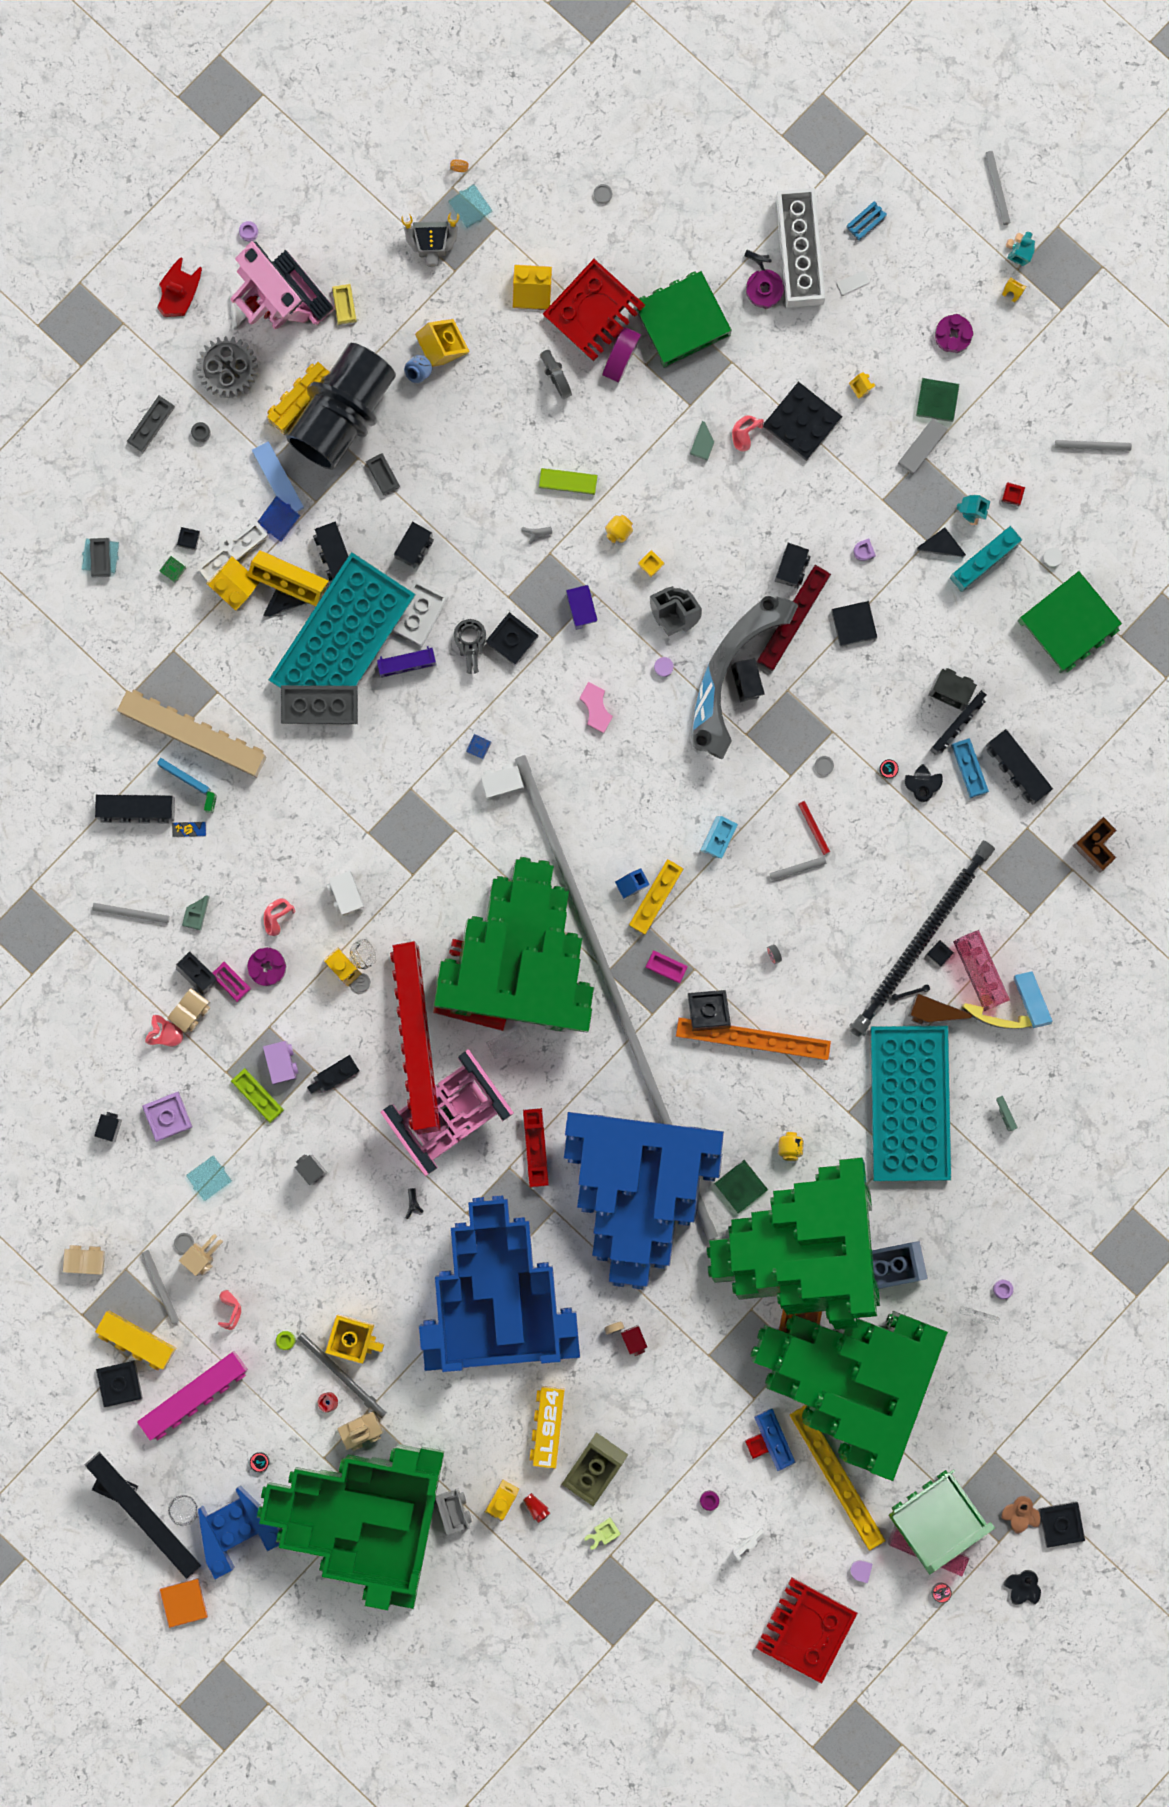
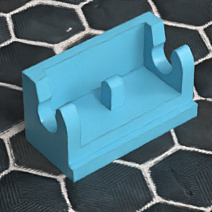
[700,816,738,859]

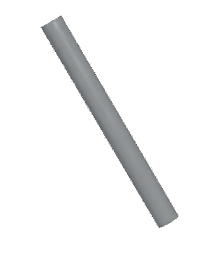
[986,151,1011,225]
[1055,440,1132,451]
[92,903,170,923]
[142,1250,179,1324]

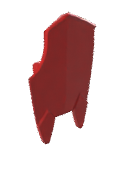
[157,257,202,317]

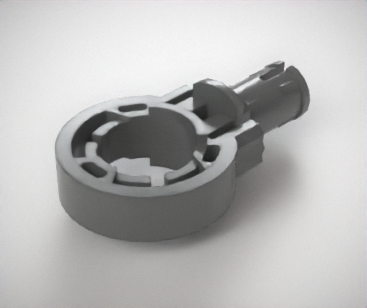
[540,350,572,400]
[454,619,486,674]

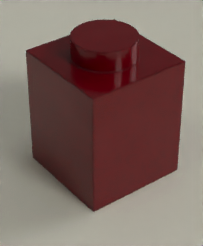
[621,1325,648,1356]

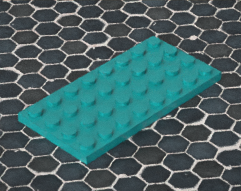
[268,552,416,688]
[870,1026,951,1181]

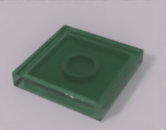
[916,378,960,422]
[714,1159,768,1214]

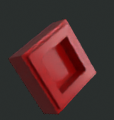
[1001,482,1025,506]
[745,1433,769,1459]

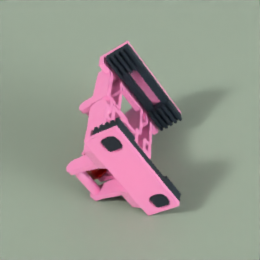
[230,241,335,329]
[380,1049,514,1176]

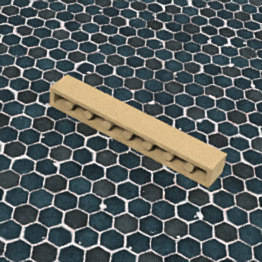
[117,689,267,778]

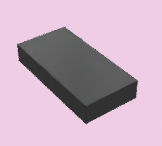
[365,453,400,496]
[90,538,111,577]

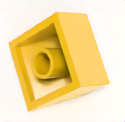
[513,265,552,310]
[415,319,470,367]
[206,556,260,611]

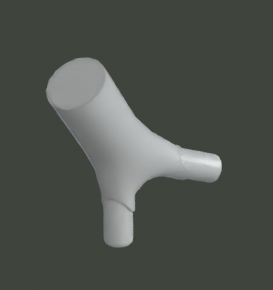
[522,527,552,544]

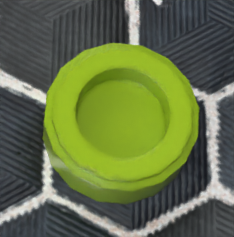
[276,1331,296,1350]

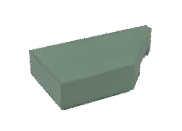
[690,421,714,461]
[182,895,210,931]
[996,1095,1018,1131]

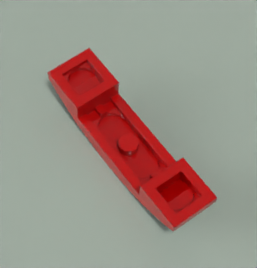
[523,1108,549,1187]

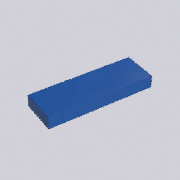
[754,1408,796,1471]

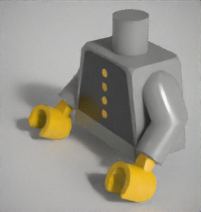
[401,212,460,267]

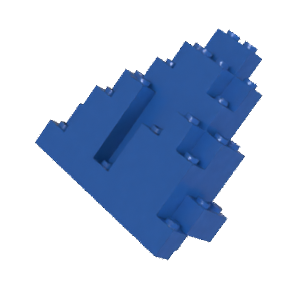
[564,1112,724,1290]
[419,1195,580,1372]

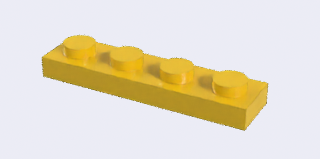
[629,859,684,935]

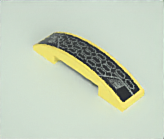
[962,1003,1032,1029]

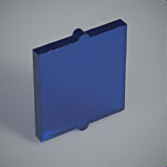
[257,496,301,542]

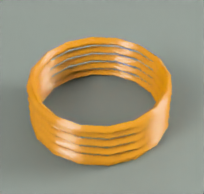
[450,159,469,172]

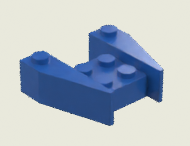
[198,1485,282,1579]

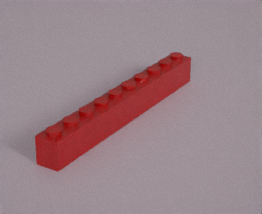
[390,941,441,1135]

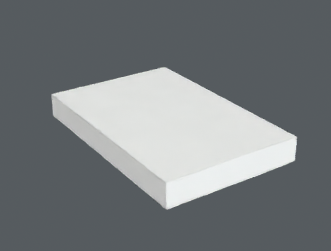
[392,579,449,647]

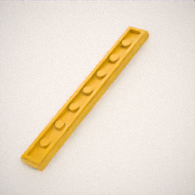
[789,1405,886,1551]

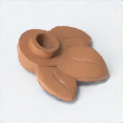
[1001,1496,1040,1534]

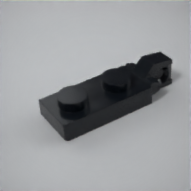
[307,1055,360,1094]

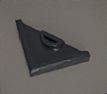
[916,527,966,558]
[263,589,307,618]

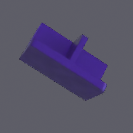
[566,585,597,630]

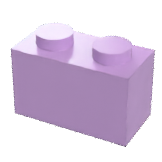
[263,1041,299,1085]

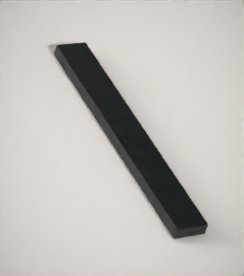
[84,1451,202,1579]

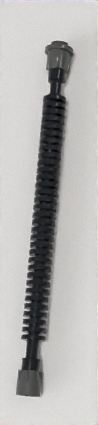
[849,840,995,1037]

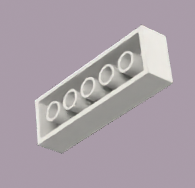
[776,188,825,308]

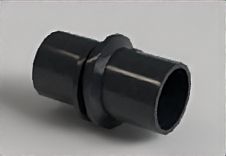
[286,342,396,470]

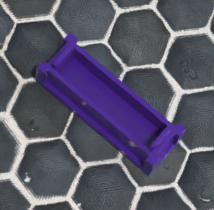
[377,646,437,678]

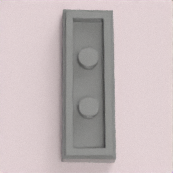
[898,418,948,474]

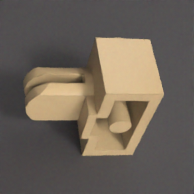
[178,1234,223,1276]
[337,1411,384,1451]

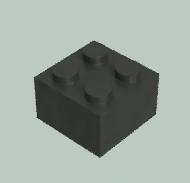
[928,668,977,711]

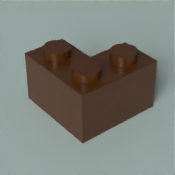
[1072,817,1117,873]

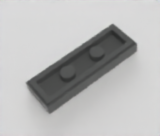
[127,395,175,453]

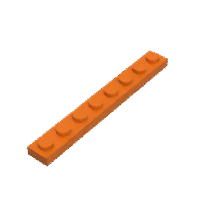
[676,1018,831,1060]

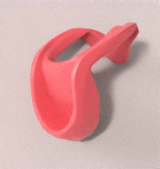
[732,415,764,452]
[264,898,295,936]
[145,1015,183,1047]
[218,1290,241,1330]

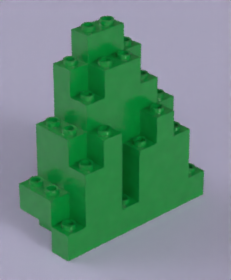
[433,857,594,1033]
[707,1157,880,1330]
[750,1311,948,1481]
[257,1444,445,1611]

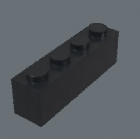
[313,521,349,581]
[986,729,1053,805]
[95,794,175,824]

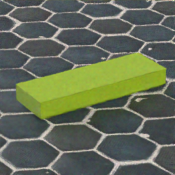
[539,468,598,495]
[231,1068,284,1123]

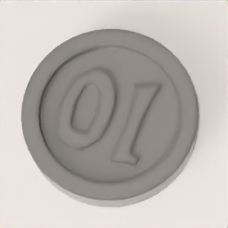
[594,184,612,204]
[815,756,834,775]
[351,973,371,992]
[174,1233,194,1252]

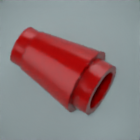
[523,1493,551,1523]

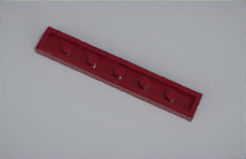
[757,565,831,671]

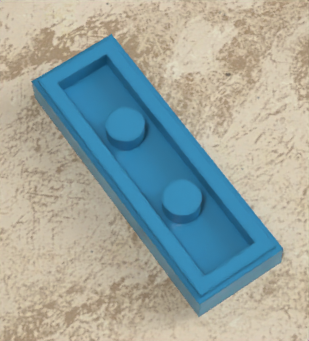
[951,738,989,798]
[157,757,211,796]
[1013,971,1053,1028]

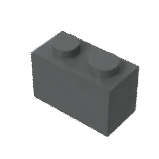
[294,1154,328,1185]

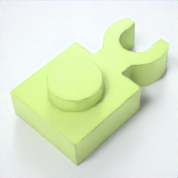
[584,1517,621,1550]

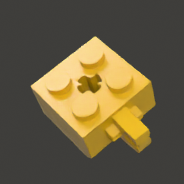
[325,1314,385,1364]

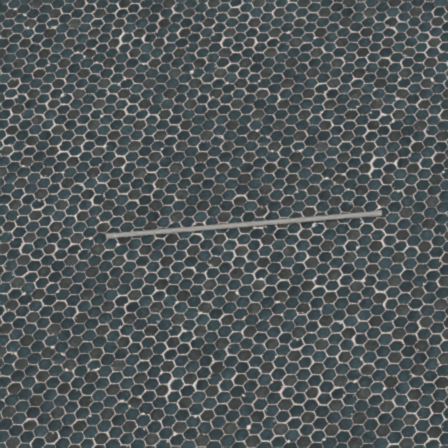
[515,755,718,1241]

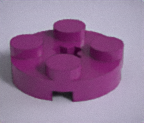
[746,269,784,309]
[935,314,974,353]
[247,947,287,986]

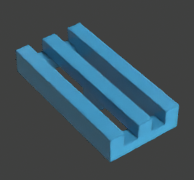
[846,201,887,240]

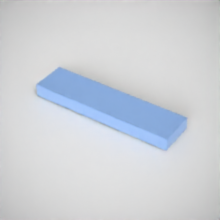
[252,441,304,517]

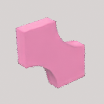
[579,682,613,733]

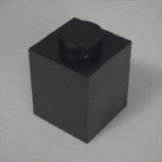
[94,1112,122,1142]

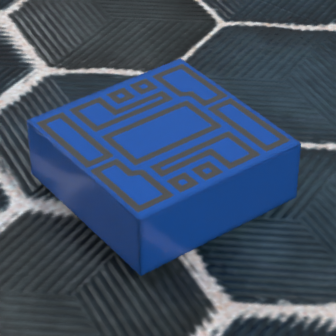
[466,734,492,760]

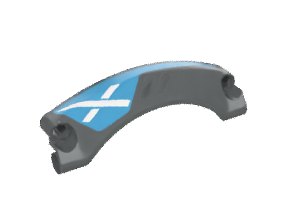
[692,596,798,759]

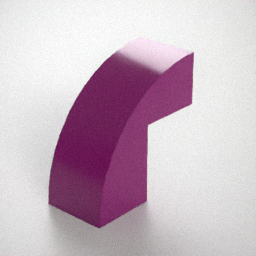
[602,327,641,383]

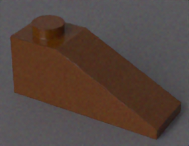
[908,994,972,1025]

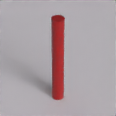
[798,801,830,855]

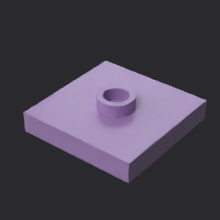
[142,1091,193,1142]

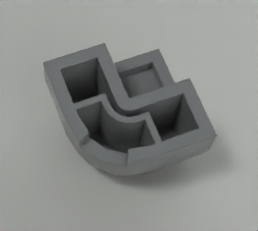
[650,586,702,637]

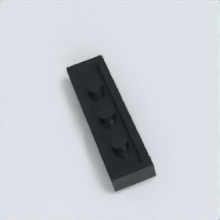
[930,690,987,754]

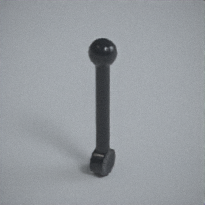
[891,984,930,1001]

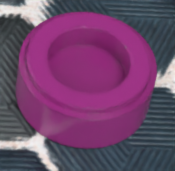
[700,1490,720,1511]

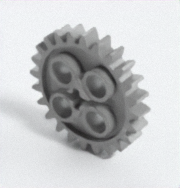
[196,336,258,398]

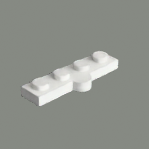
[197,521,269,581]

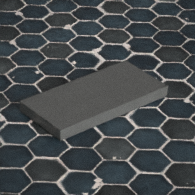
[281,685,358,724]

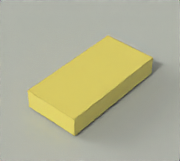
[332,284,357,325]

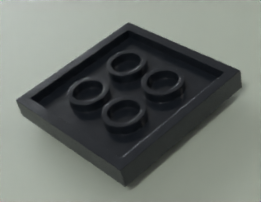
[763,381,843,461]

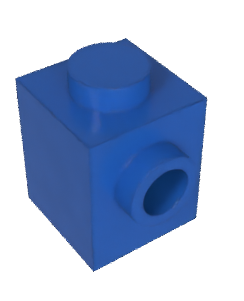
[615,868,650,899]

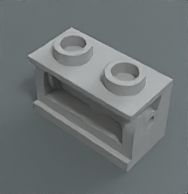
[435,1488,472,1535]

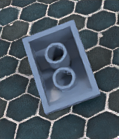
[872,1241,928,1289]

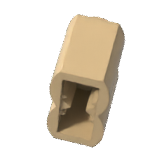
[167,988,211,1033]
[63,1245,105,1274]

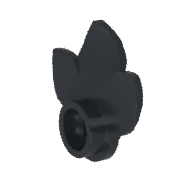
[905,764,943,802]
[1003,1570,1041,1605]

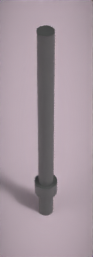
[297,1332,387,1418]

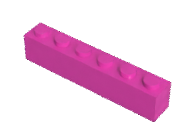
[137,1351,248,1441]

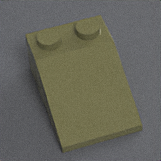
[562,1432,628,1507]

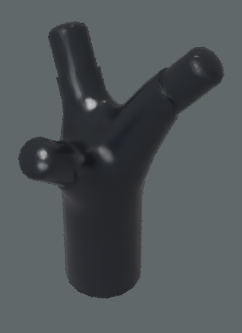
[744,249,772,271]
[405,1188,424,1219]

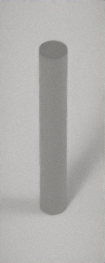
[770,857,827,880]

